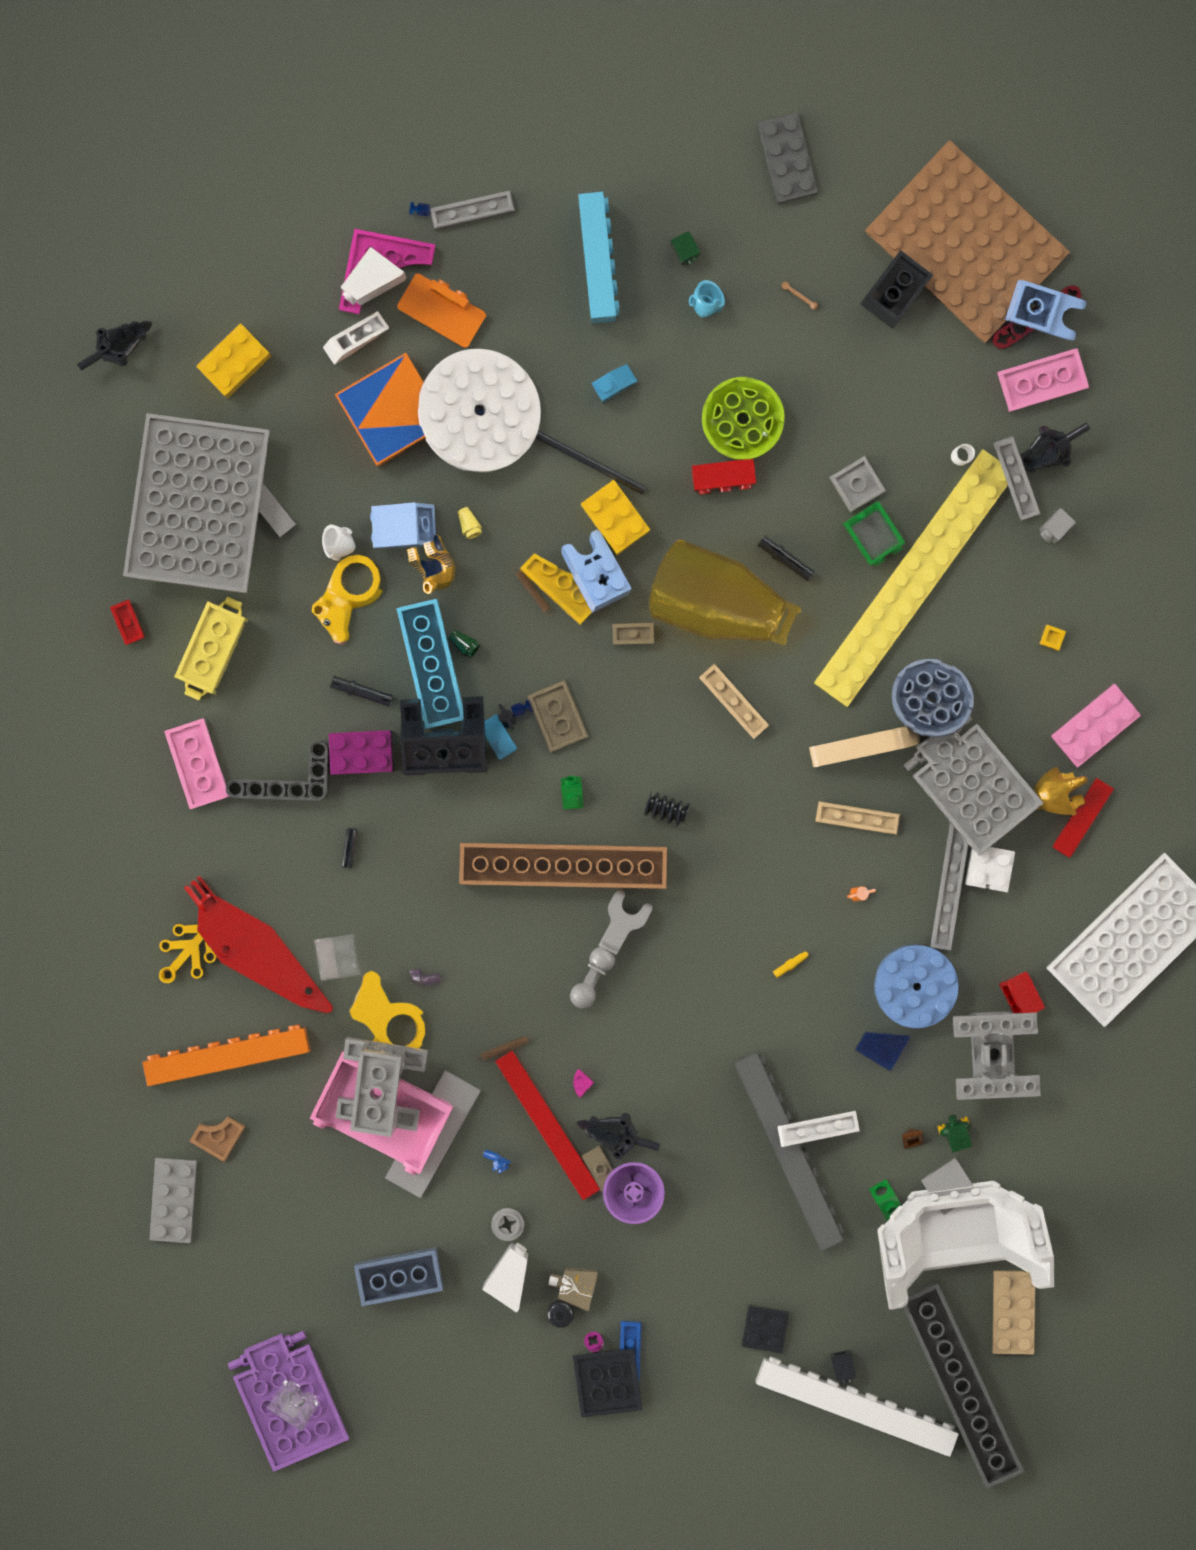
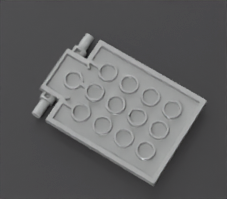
[904,716,1043,856]

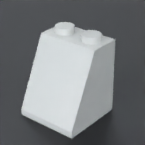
[341,247,406,305]
[482,1242,528,1313]

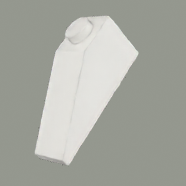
[323,311,389,365]

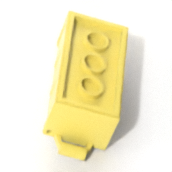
[174,596,248,701]

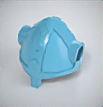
[689,280,725,318]

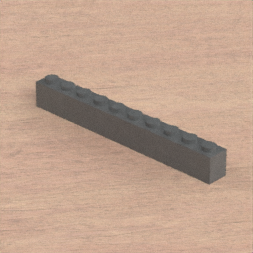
[734,1052,845,1251]

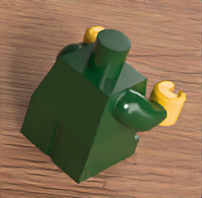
[937,1115,972,1153]

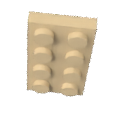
[992,1270,1035,1354]

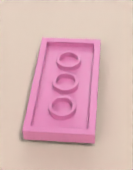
[998,348,1089,412]
[1050,684,1141,768]
[164,718,230,809]

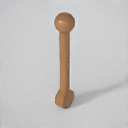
[782,282,818,310]

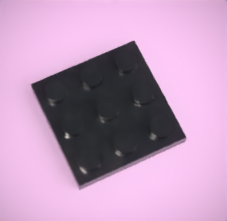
[573,1348,643,1418]

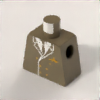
[548,1267,598,1311]

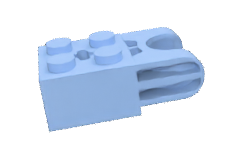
[1005,280,1087,340]
[561,530,631,613]

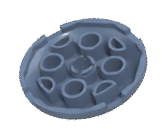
[892,659,974,737]

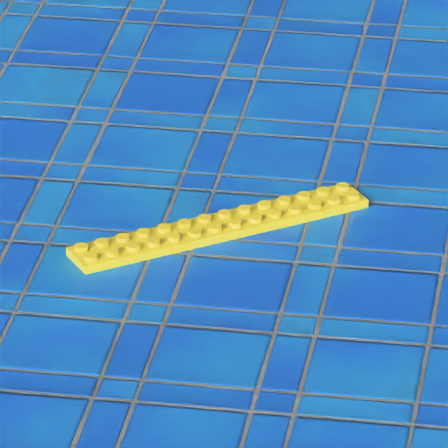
[814,449,1008,707]

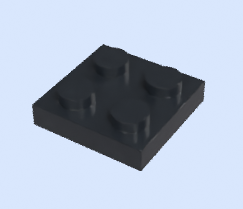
[741,1304,789,1353]

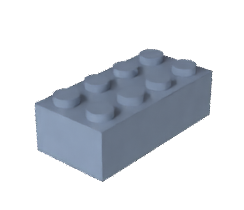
[354,1247,444,1306]

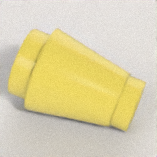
[457,507,482,539]

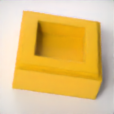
[1039,625,1066,651]

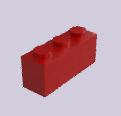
[691,459,756,495]

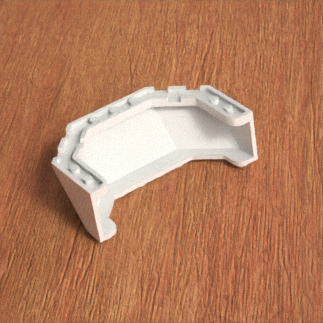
[878,1181,1054,1310]

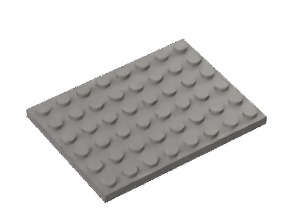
[123,413,270,594]

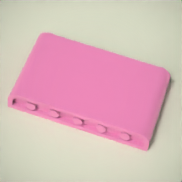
[310,1051,454,1175]

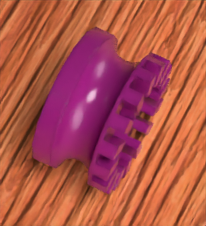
[584,1332,604,1353]

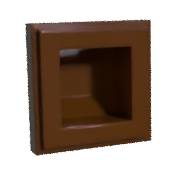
[902,1128,924,1149]

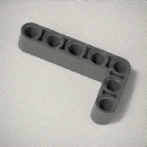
[226,741,330,801]

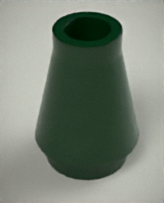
[449,630,480,658]

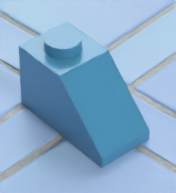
[592,364,638,403]
[485,714,518,760]

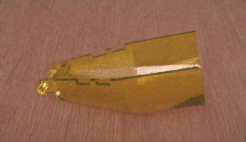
[649,539,801,645]

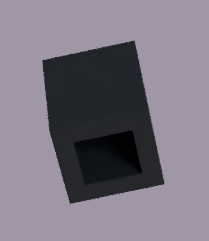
[830,1350,856,1383]

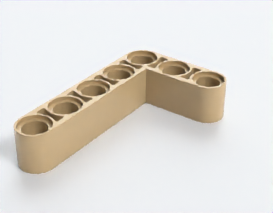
[809,726,921,767]

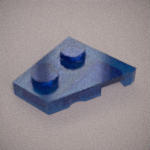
[855,1032,910,1071]

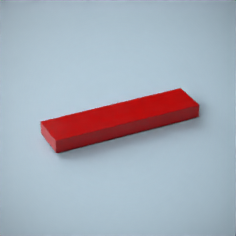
[1052,778,1114,858]

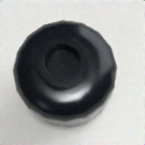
[547,1299,574,1328]

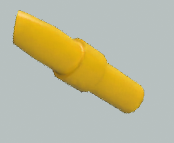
[772,952,808,978]

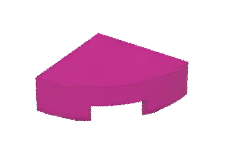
[573,1069,594,1097]

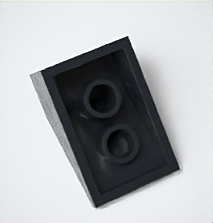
[860,250,933,329]

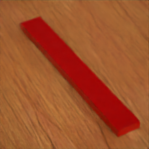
[495,1050,600,1200]

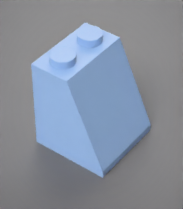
[370,503,436,548]

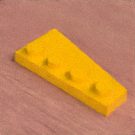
[520,553,592,625]

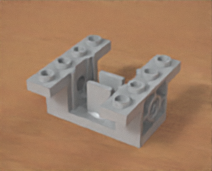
[953,1011,1041,1100]
[336,1037,428,1137]

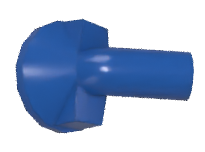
[483,1149,511,1174]

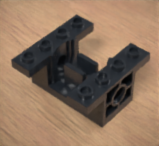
[400,696,488,776]

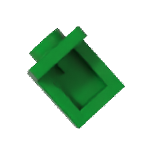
[561,776,584,810]

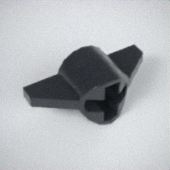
[498,704,517,730]

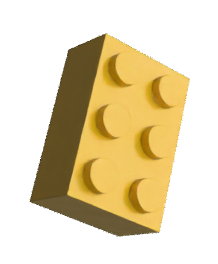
[196,323,271,399]
[581,480,650,555]

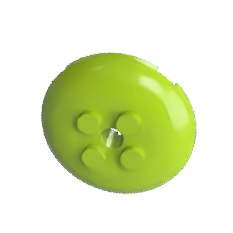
[702,377,785,460]

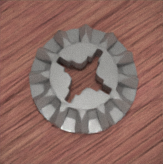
[491,1208,524,1241]

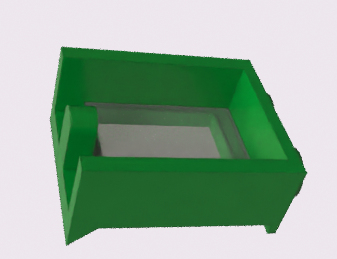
[842,501,905,567]

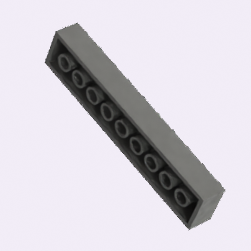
[903,1280,1024,1489]

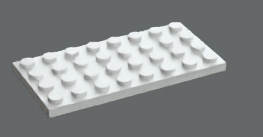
[1046,853,1196,1027]

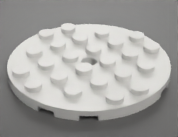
[418,349,541,473]

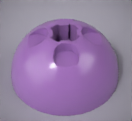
[603,1162,665,1224]

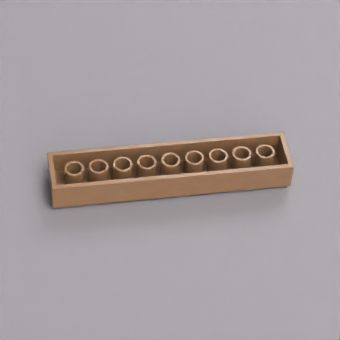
[459,842,667,889]

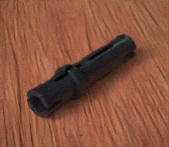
[757,535,815,581]
[330,675,393,707]

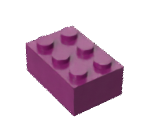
[328,730,394,775]

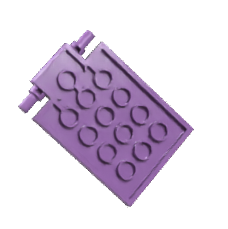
[228,1331,349,1472]

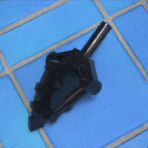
[77,321,153,371]
[1020,422,1091,473]
[577,1113,660,1159]

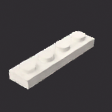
[778,1111,860,1147]

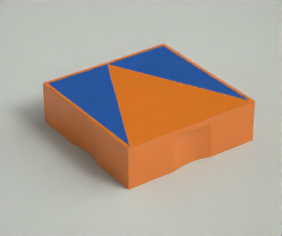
[335,353,426,468]

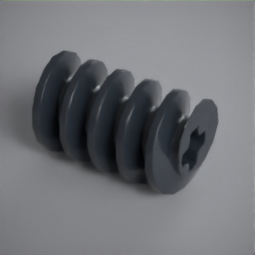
[644,792,690,827]

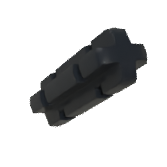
[341,828,358,868]

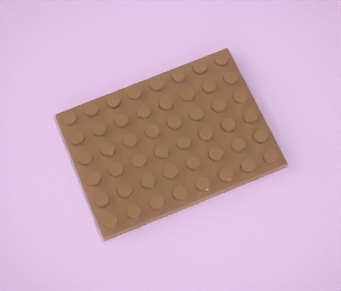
[865,140,1070,343]

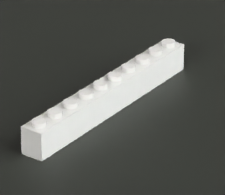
[756,1356,959,1457]

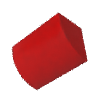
[999,971,1045,1013]

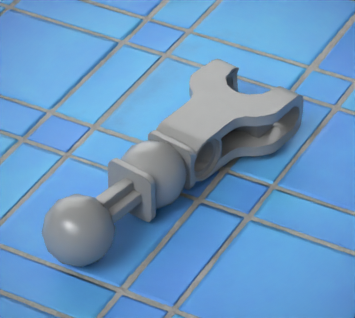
[570,888,653,1009]

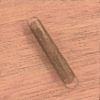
[513,567,552,616]
[476,1036,533,1061]

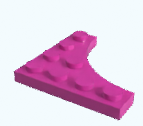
[339,229,436,315]

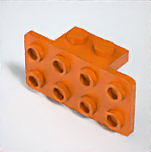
[397,273,486,348]

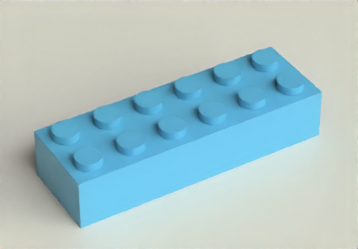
[578,192,620,324]
[396,599,464,729]

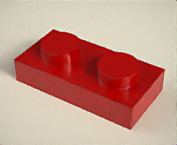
[110,599,145,645]

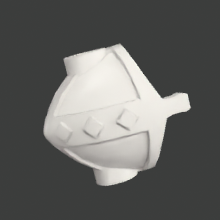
[322,524,356,561]

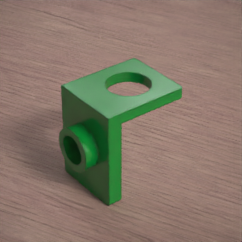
[869,1179,902,1221]

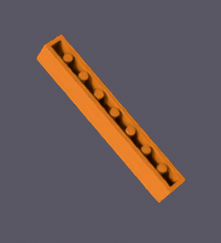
[142,1024,311,1086]

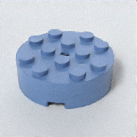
[874,944,958,1028]

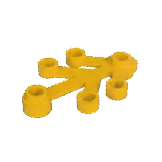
[159,924,217,983]

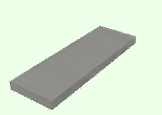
[385,1070,481,1198]

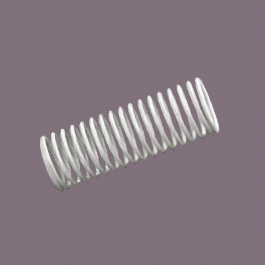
[951,444,975,466]

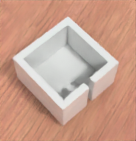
[965,847,1015,892]

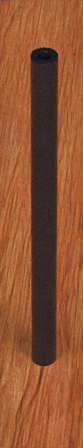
[535,430,646,494]

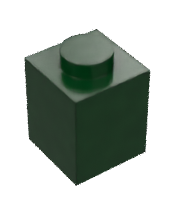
[670,231,700,265]

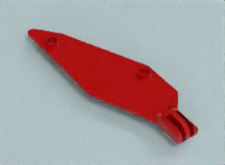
[183,876,332,1013]

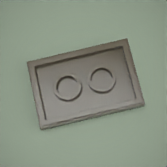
[527,680,588,753]

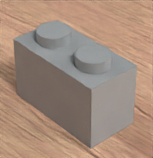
[1039,508,1076,543]

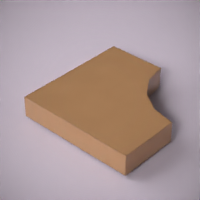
[189,1116,246,1162]

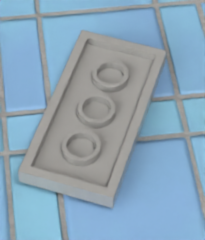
[149,1157,197,1243]

